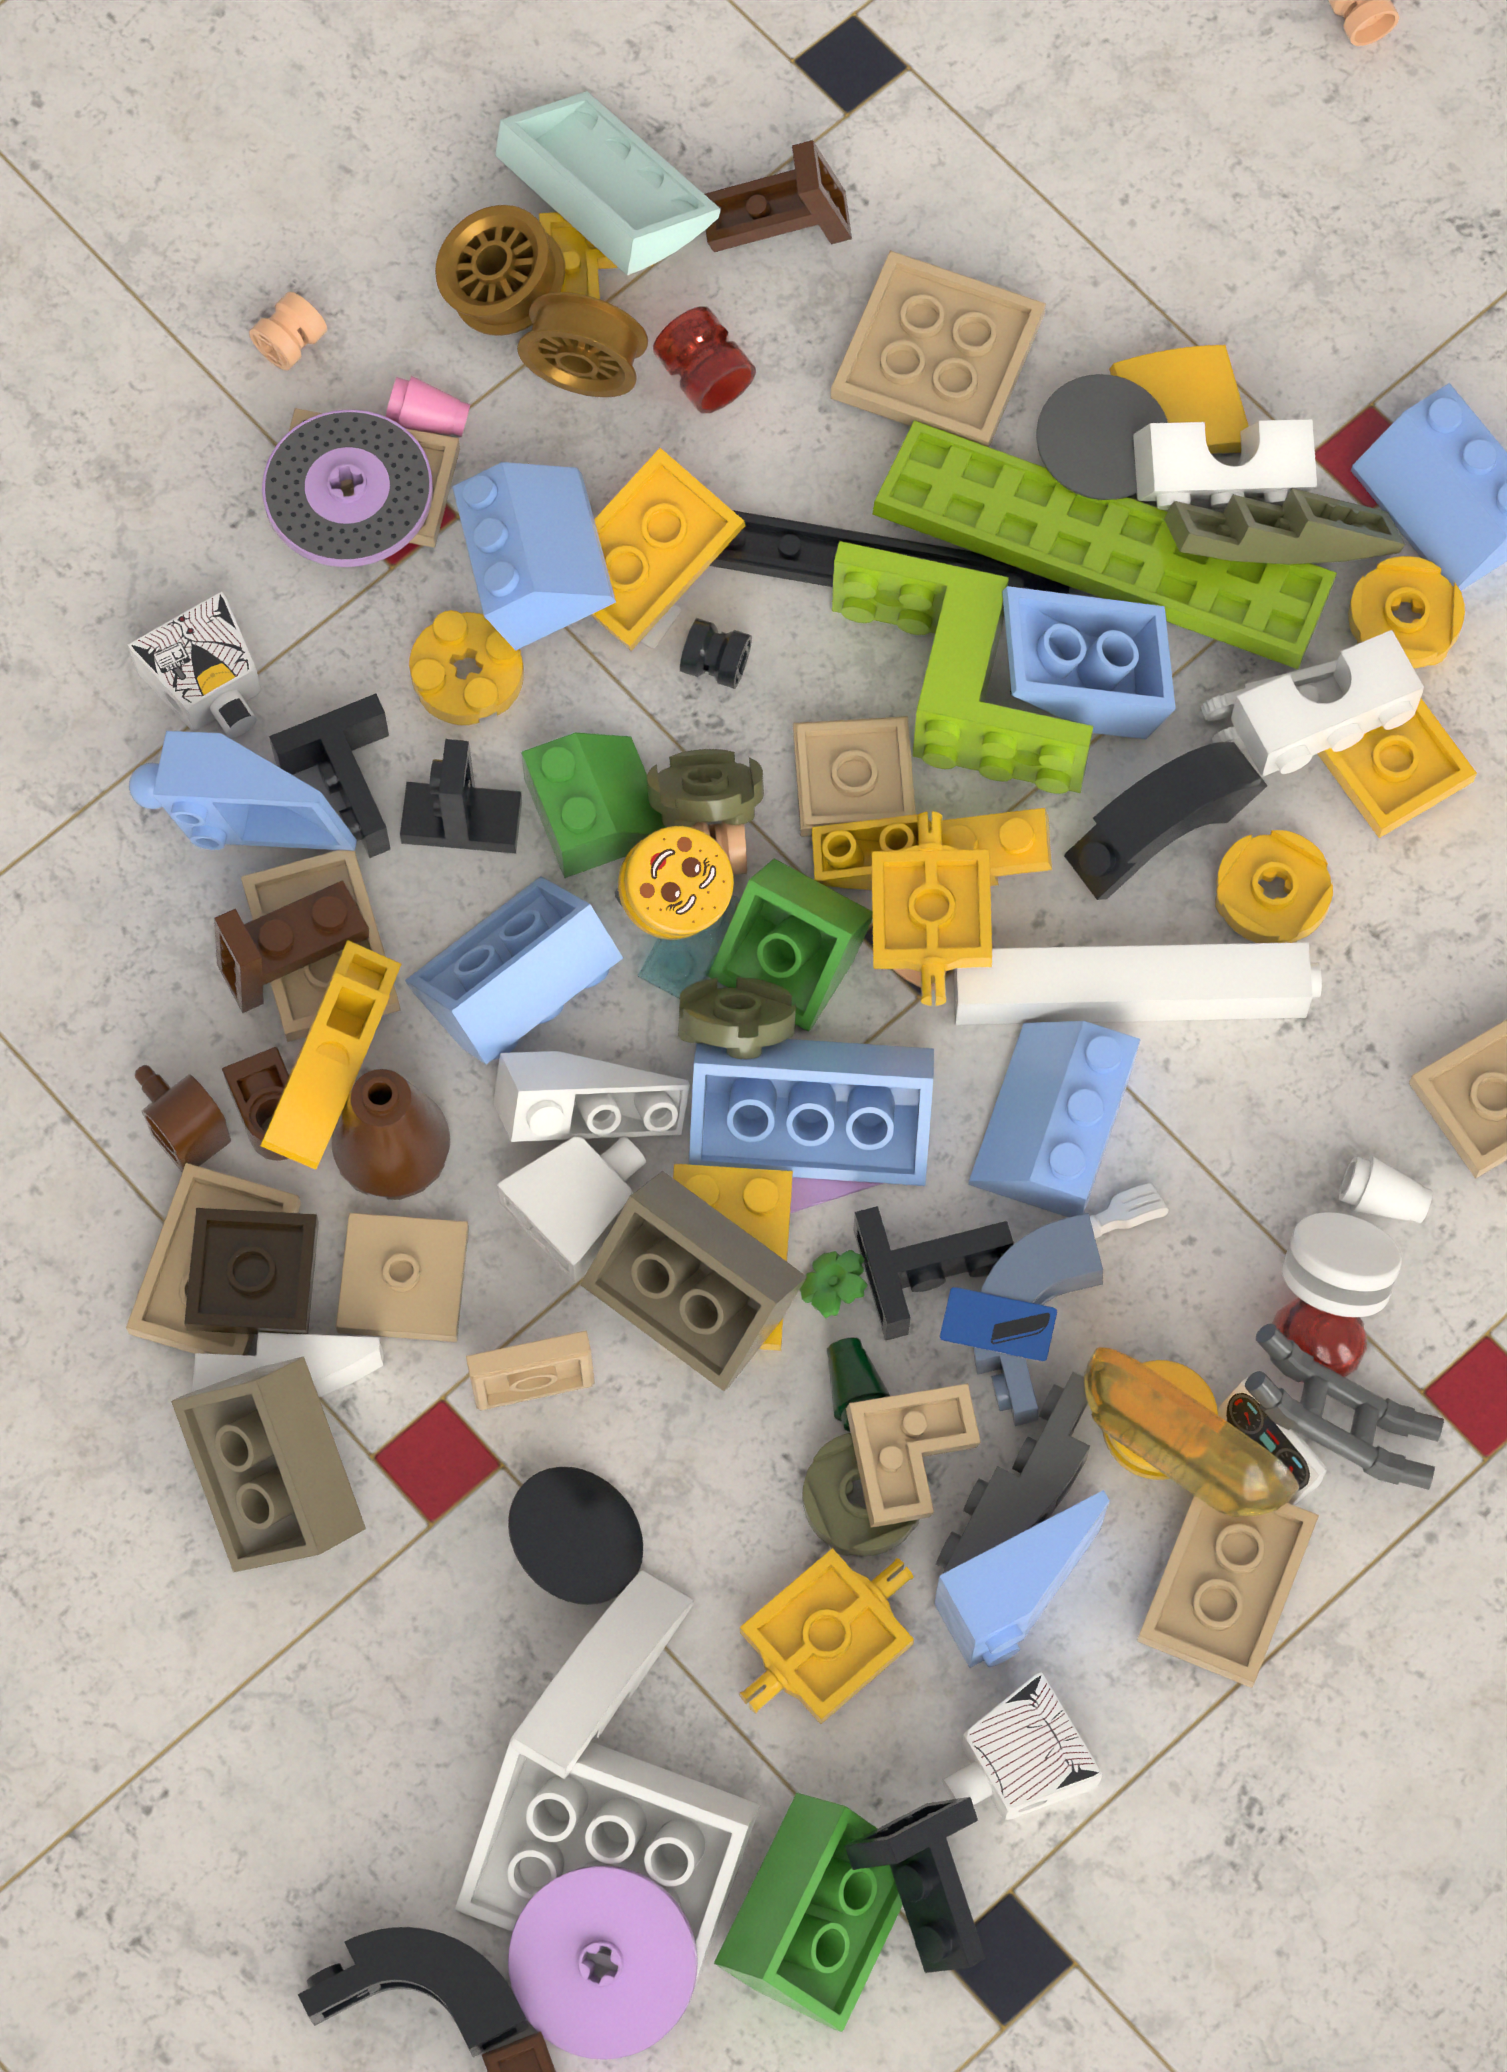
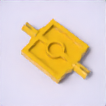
[872,811,992,1006]
[739,1548,914,1724]

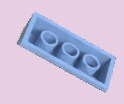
[689,1039,934,1186]

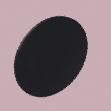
[508,1467,643,1605]

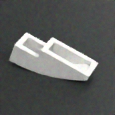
[192,1332,384,1397]

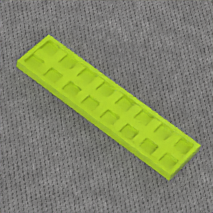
[872,420,1337,669]

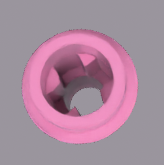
[385,376,471,437]

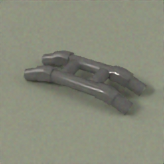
[1245,1324,1444,1490]

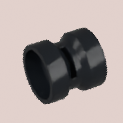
[680,618,752,689]

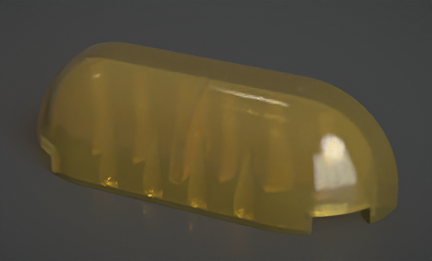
[1084,1347,1299,1517]

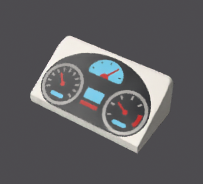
[1216,1377,1326,1505]

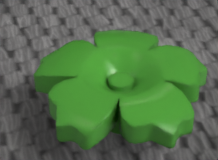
[800,1250,868,1318]

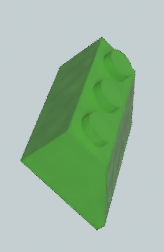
[714,1793,903,2032]

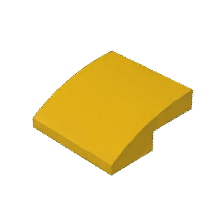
[1109,345,1249,454]

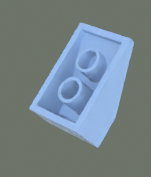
[1002,586,1176,739]
[934,1490,1110,1668]

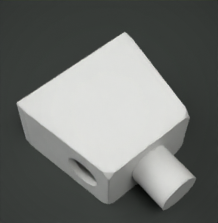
[497,1136,646,1283]

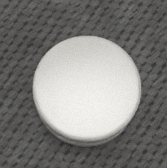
[1282,1212,1402,1317]

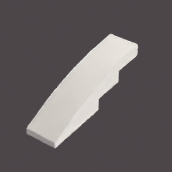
[511,1570,694,1779]

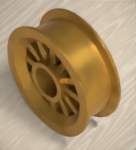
[435,205,565,336]
[517,292,648,397]

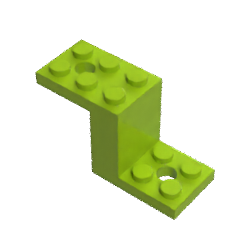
[832,541,1094,794]

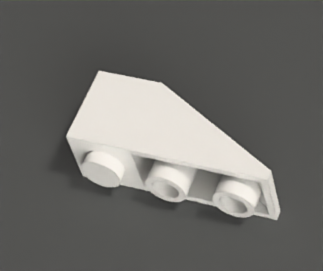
[493,1051,690,1142]

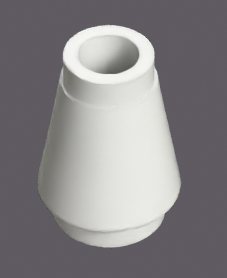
[1339,1155,1433,1223]

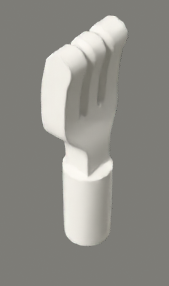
[1089,1183,1169,1239]

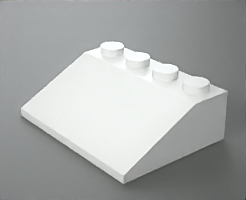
[455,1737,761,1986]

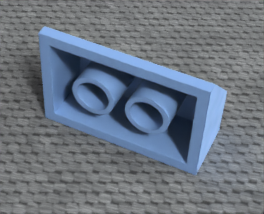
[1351,383,1507,591]
[452,462,616,650]
[405,876,623,1064]
[968,1021,1140,1217]

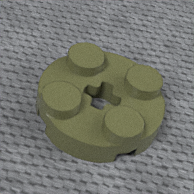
[647,749,764,827]
[678,977,796,1059]
[802,1433,920,1556]

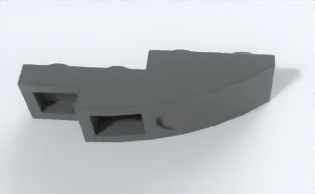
[936,1372,1095,1574]

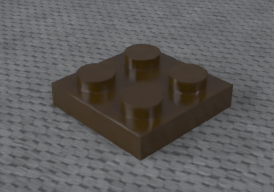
[184,1208,319,1334]

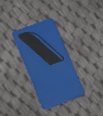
[940,1287,1057,1362]

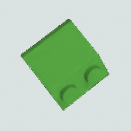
[521,732,666,878]
[708,858,873,1032]

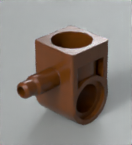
[222,1047,289,1161]
[135,1065,231,1172]

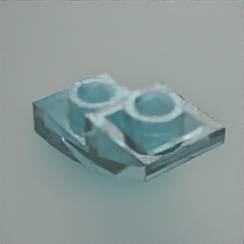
[638,895,740,999]

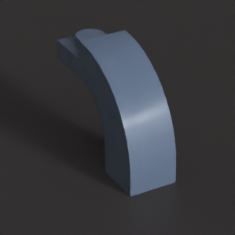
[973,1213,1103,1426]

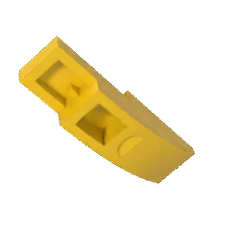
[812,808,1052,890]
[260,940,401,1170]

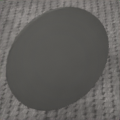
[1036,374,1168,500]

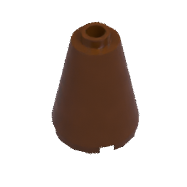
[332,1069,450,1200]

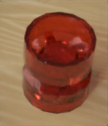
[653,306,756,414]

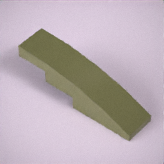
[1164,488,1405,564]

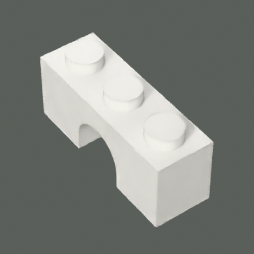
[1133,419,1317,510]
[1231,630,1424,777]

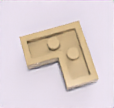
[846,1383,981,1527]

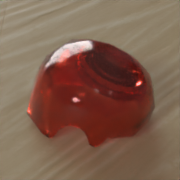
[1272,1297,1367,1383]

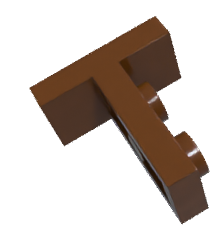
[704,140,852,252]
[214,880,369,1013]

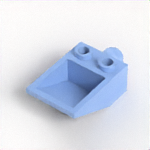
[129,731,357,851]

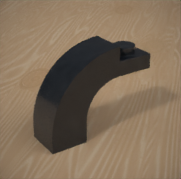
[1064,742,1267,900]
[298,1927,529,2057]

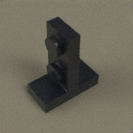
[269,693,391,858]
[400,739,522,854]
[853,1206,1014,1341]
[845,1797,986,1973]

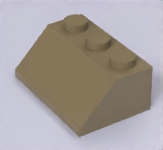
[580,1171,807,1391]
[171,1356,366,1573]

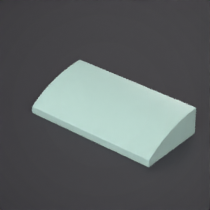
[495,91,720,275]

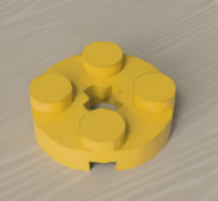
[1348,556,1465,669]
[409,610,524,725]
[1215,830,1333,943]

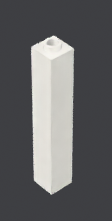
[953,942,1322,1025]

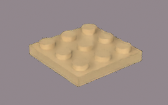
[831,250,1046,447]

